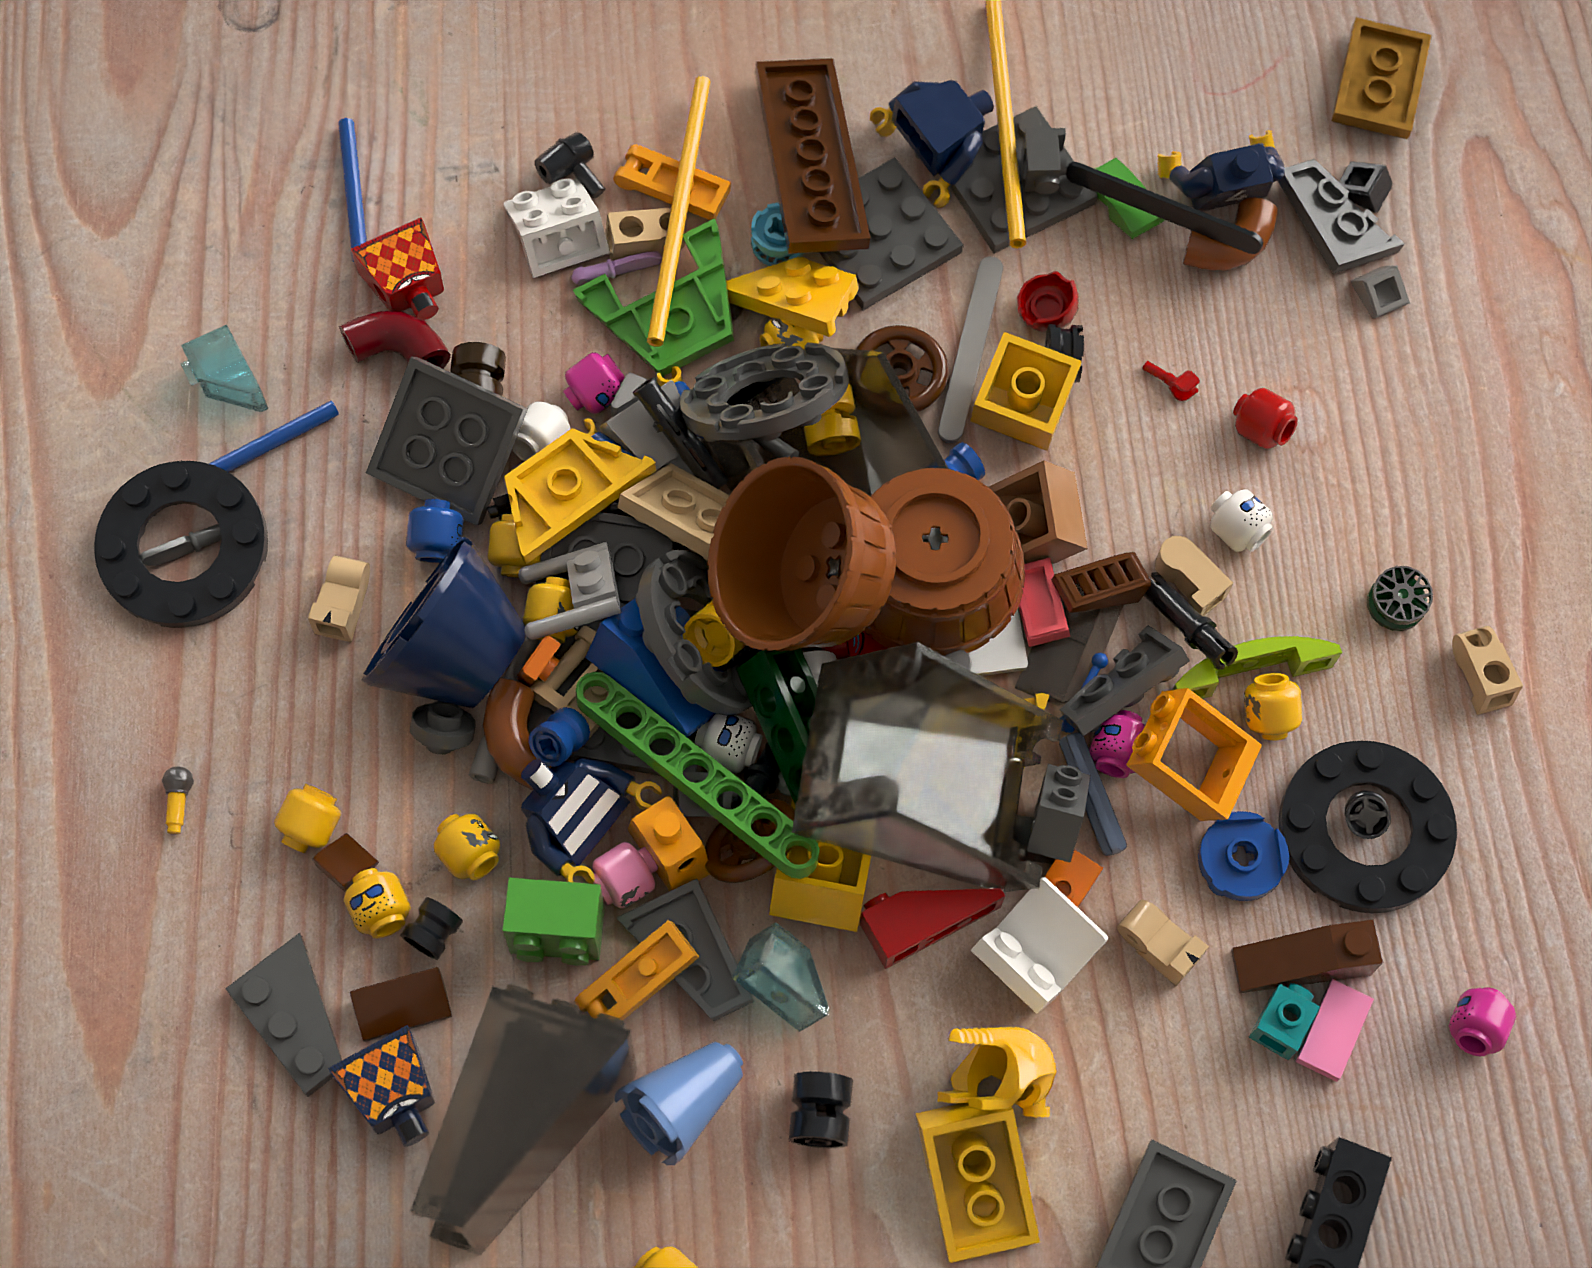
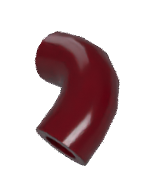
[339,311,451,369]

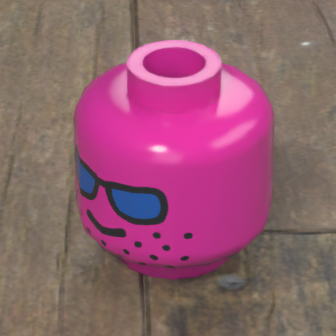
[563,352,625,414]
[1089,710,1145,778]
[1448,987,1516,1057]

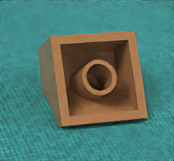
[988,460,1088,564]

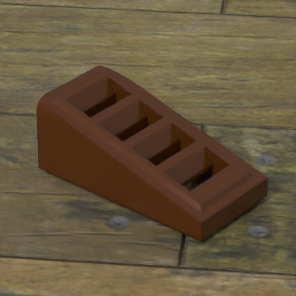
[1051,552,1151,613]

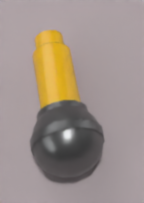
[162,766,194,834]

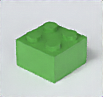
[503,878,605,966]

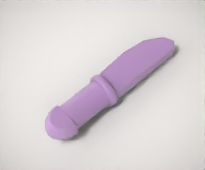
[571,252,662,286]

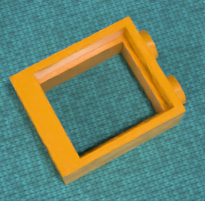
[1126,688,1262,821]

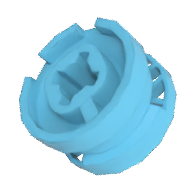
[751,202,804,266]

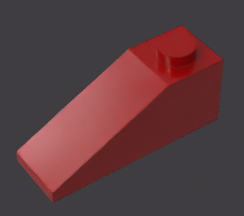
[859,888,1005,969]

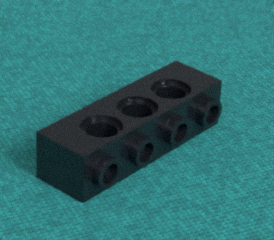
[1285,1137,1392,1268]

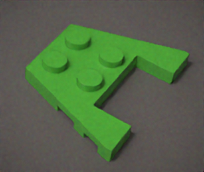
[573,219,734,377]

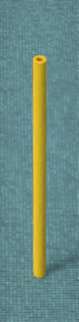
[985,0,1026,249]
[647,76,711,347]

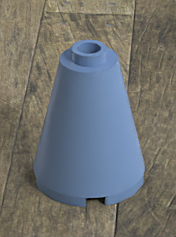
[614,1042,743,1165]

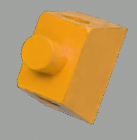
[628,795,710,891]

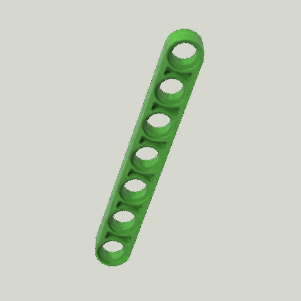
[576,672,819,879]

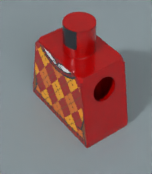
[351,217,444,320]

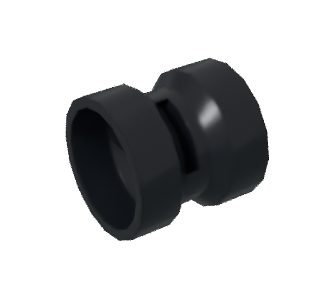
[1344,790,1391,839]
[400,897,463,960]

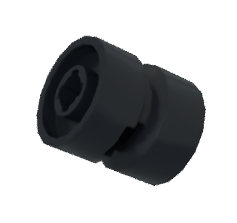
[789,1071,853,1148]

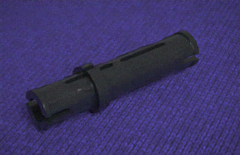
[633,377,729,489]
[1144,572,1238,670]

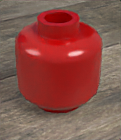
[1233,388,1298,449]

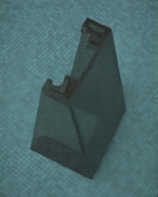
[792,642,1063,893]
[410,984,637,1255]

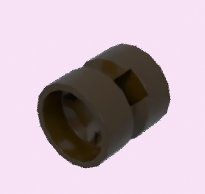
[450,342,506,396]

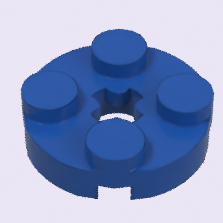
[1198,811,1289,901]

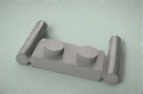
[518,541,621,640]

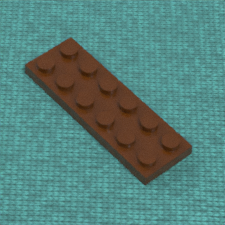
[755,58,871,254]

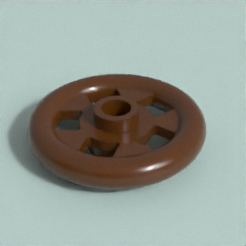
[850,325,949,415]
[705,799,800,883]

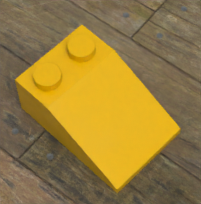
[769,799,882,932]
[915,1103,1040,1263]

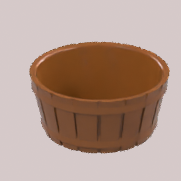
[708,457,896,651]
[838,468,1025,659]

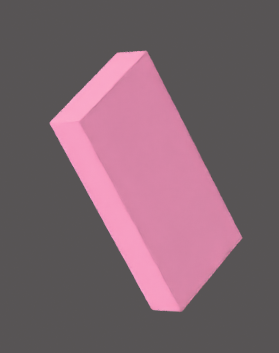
[1295,979,1374,1082]

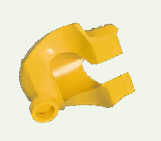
[937,1027,1057,1117]

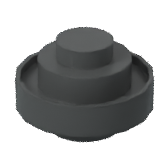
[410,701,476,755]

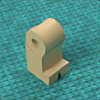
[605,208,685,261]
[1155,536,1233,616]
[308,555,370,642]
[1452,626,1523,715]
[1117,900,1209,986]

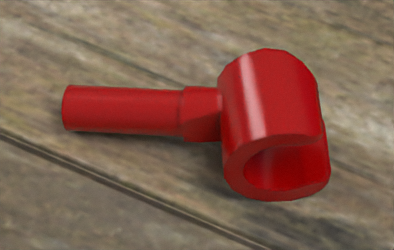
[1142,361,1200,401]

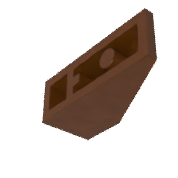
[1231,919,1383,993]

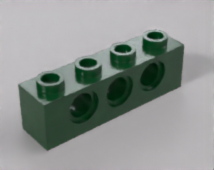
[736,648,868,830]

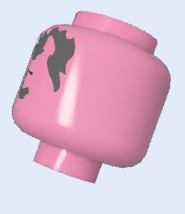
[592,842,658,909]

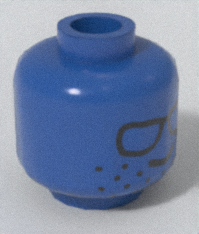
[406,499,464,563]

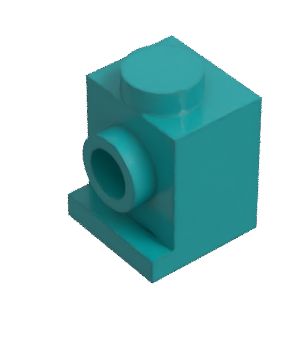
[1249,983,1320,1060]

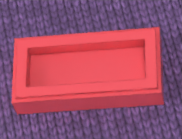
[1018,557,1071,647]

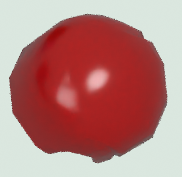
[1017,271,1079,332]

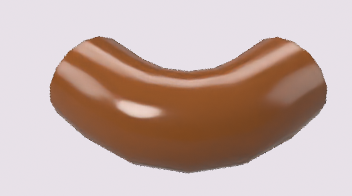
[1183,197,1278,271]
[482,678,552,790]

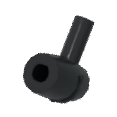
[534,132,605,199]

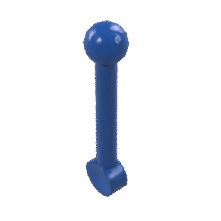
[1058,653,1108,733]

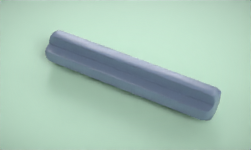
[1059,732,1127,856]

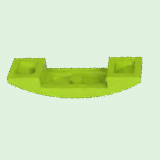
[1173,636,1342,699]

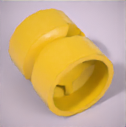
[804,384,861,456]
[683,600,747,667]

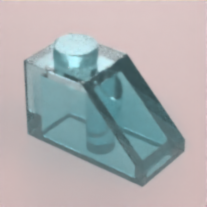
[180,324,268,412]
[732,922,830,1032]

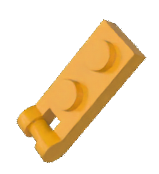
[613,144,731,220]
[574,920,700,1037]

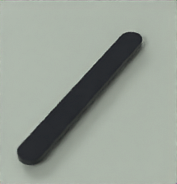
[1066,162,1263,254]

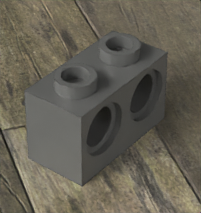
[1027,764,1091,863]

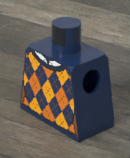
[328,1025,435,1147]

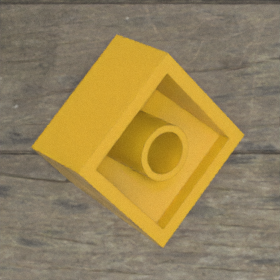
[970,332,1082,451]

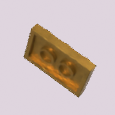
[1331,17,1432,140]

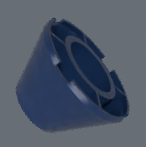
[362,537,526,708]

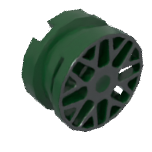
[1367,566,1433,631]

